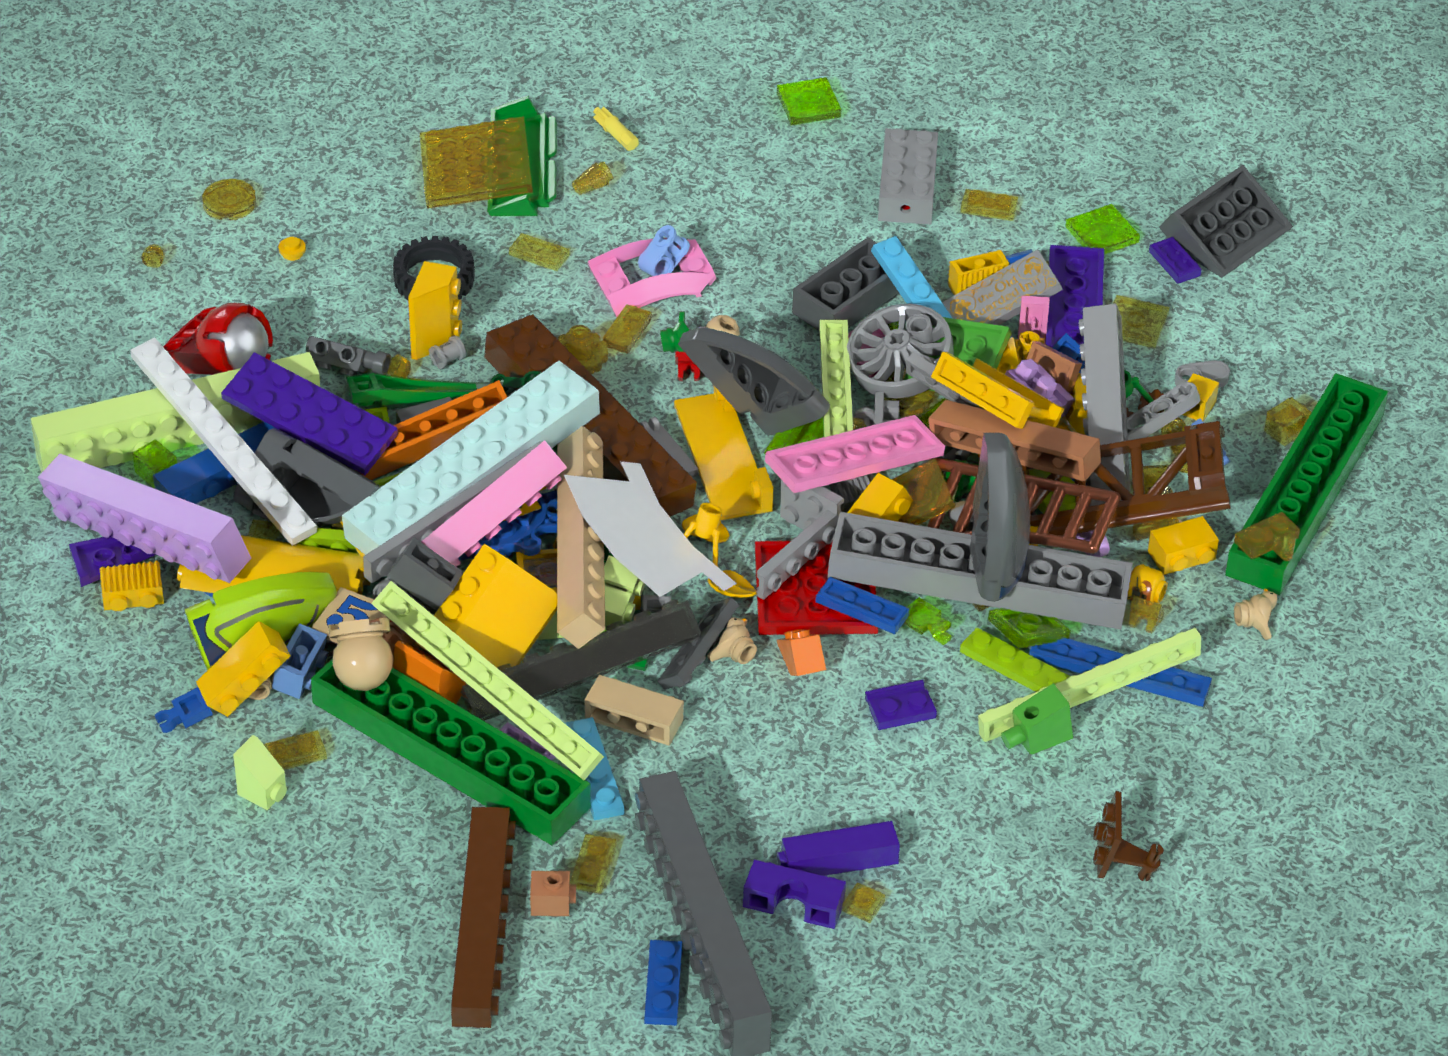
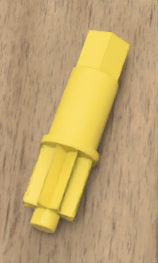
[593,106,639,151]

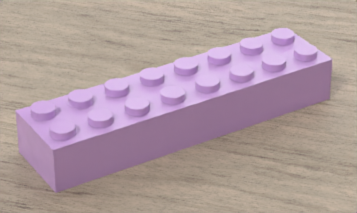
[38,454,251,583]

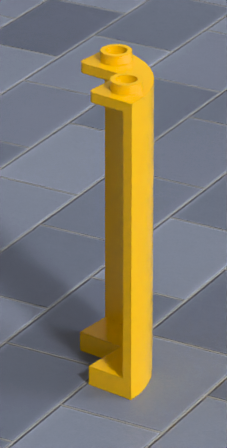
[177,535,371,595]

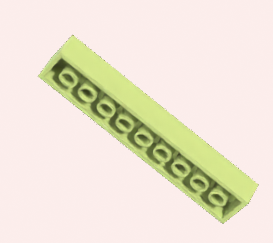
[30,352,320,473]

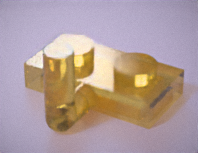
[1234,512,1300,561]

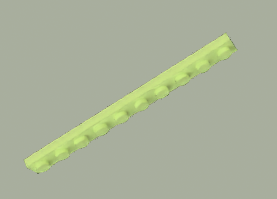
[371,581,604,780]

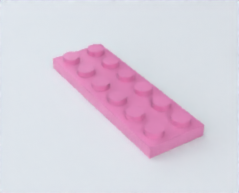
[765,415,945,493]

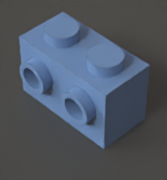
[272,623,328,699]

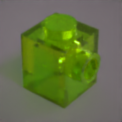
[132,439,177,489]

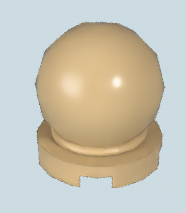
[328,618,393,691]

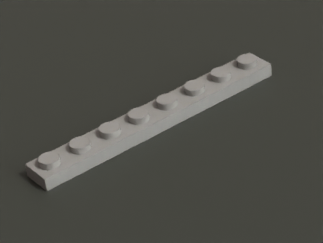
[363,441,541,583]

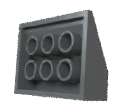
[1159,165,1293,278]

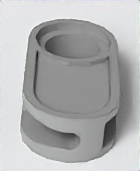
[1175,360,1230,388]

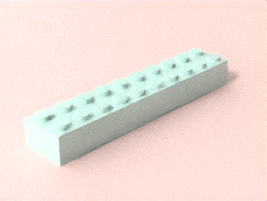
[342,361,600,555]

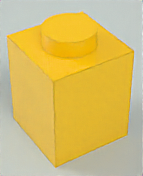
[1182,373,1219,422]

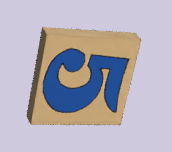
[312,587,390,644]

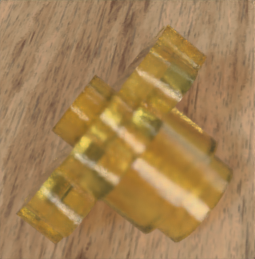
[558,325,608,374]

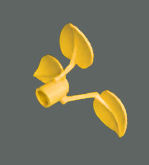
[681,503,757,597]

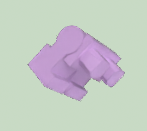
[1005,359,1075,422]

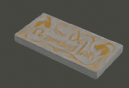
[942,249,1063,325]

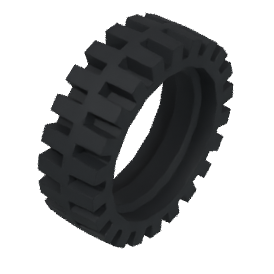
[393,236,475,300]

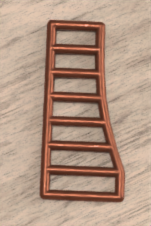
[902,458,1121,554]

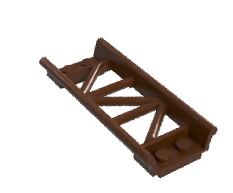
[1021,421,1231,536]

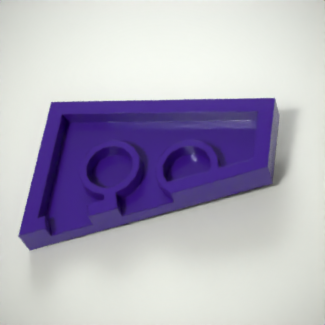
[69,536,156,587]

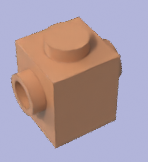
[530,871,576,916]

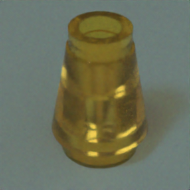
[572,161,613,196]

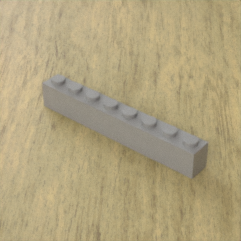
[1079,303,1130,506]

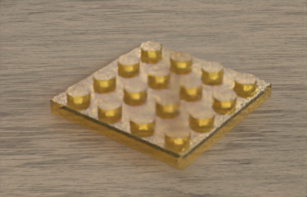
[420,117,533,209]

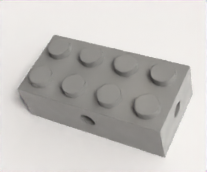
[878,128,938,225]

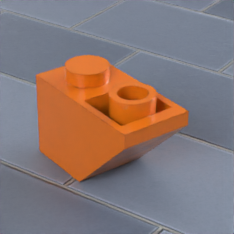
[777,629,826,676]

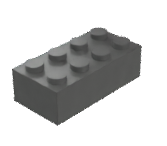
[792,237,899,331]

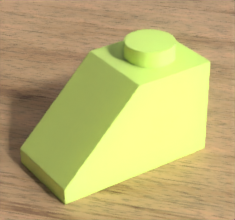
[233,735,287,810]

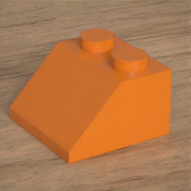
[394,640,468,704]

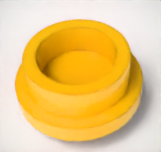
[278,237,306,261]

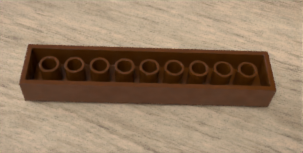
[484,314,697,517]

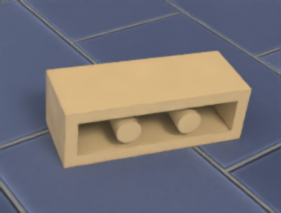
[585,675,684,746]

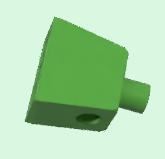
[1001,683,1073,755]

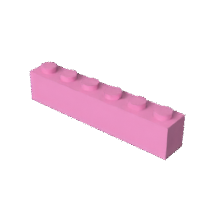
[421,440,567,567]

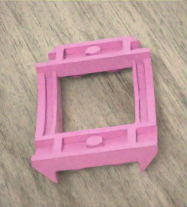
[587,238,717,318]

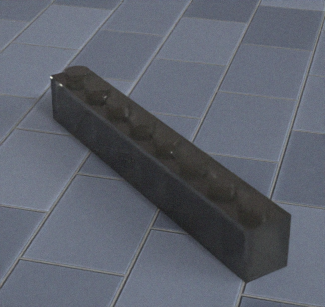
[460,599,701,721]

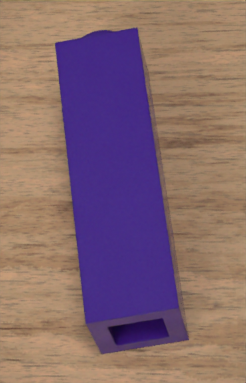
[777,821,900,876]

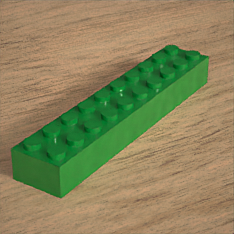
[1225,373,1388,595]
[311,659,591,846]

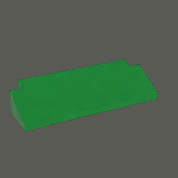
[487,95,557,216]

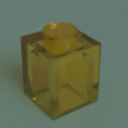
[1264,397,1311,446]

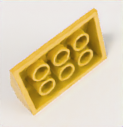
[415,544,557,678]

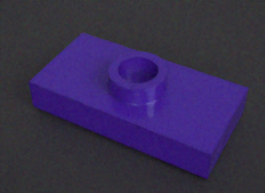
[1149,237,1202,284]

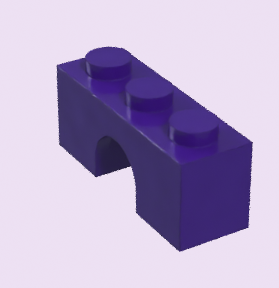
[743,859,846,929]

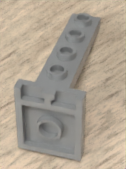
[757,480,844,600]

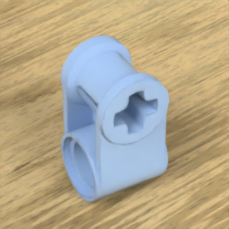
[638,225,690,276]

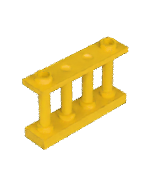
[931,352,1064,429]

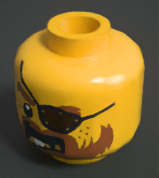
[1127,564,1168,607]

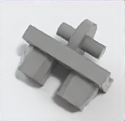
[853,391,899,428]

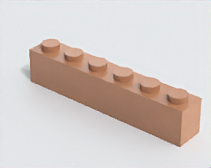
[929,400,1101,481]

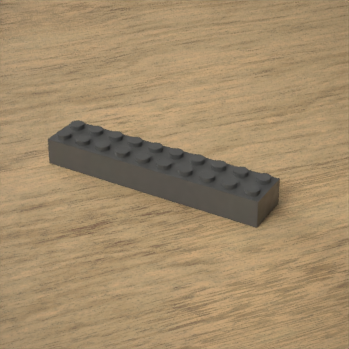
[635,771,772,1056]

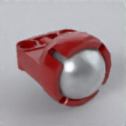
[163,303,273,375]

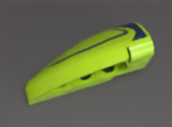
[184,572,337,670]

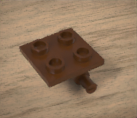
[1093,791,1164,881]

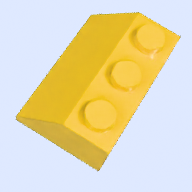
[408,261,463,360]

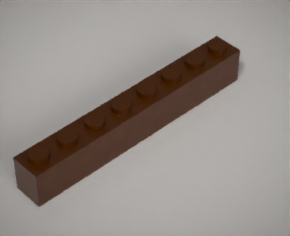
[451,807,516,1028]

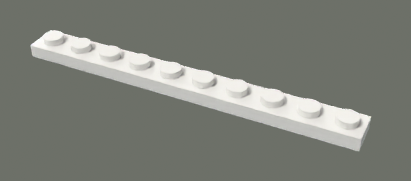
[130,337,317,546]

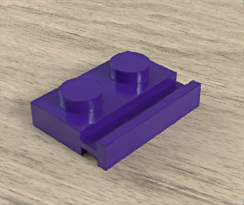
[865,680,937,730]

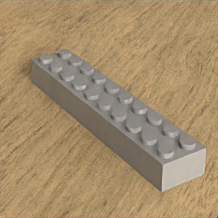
[827,512,1133,630]

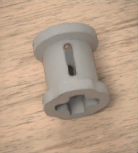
[429,335,466,370]

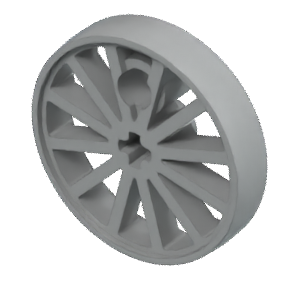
[847,304,954,398]

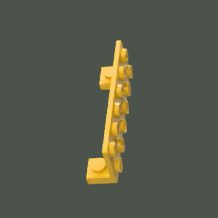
[674,386,773,521]

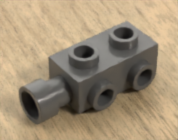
[306,336,391,376]

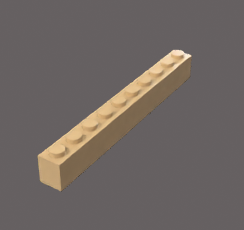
[557,426,605,649]

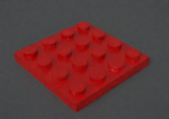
[754,541,878,635]

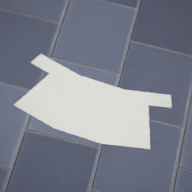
[564,461,737,597]

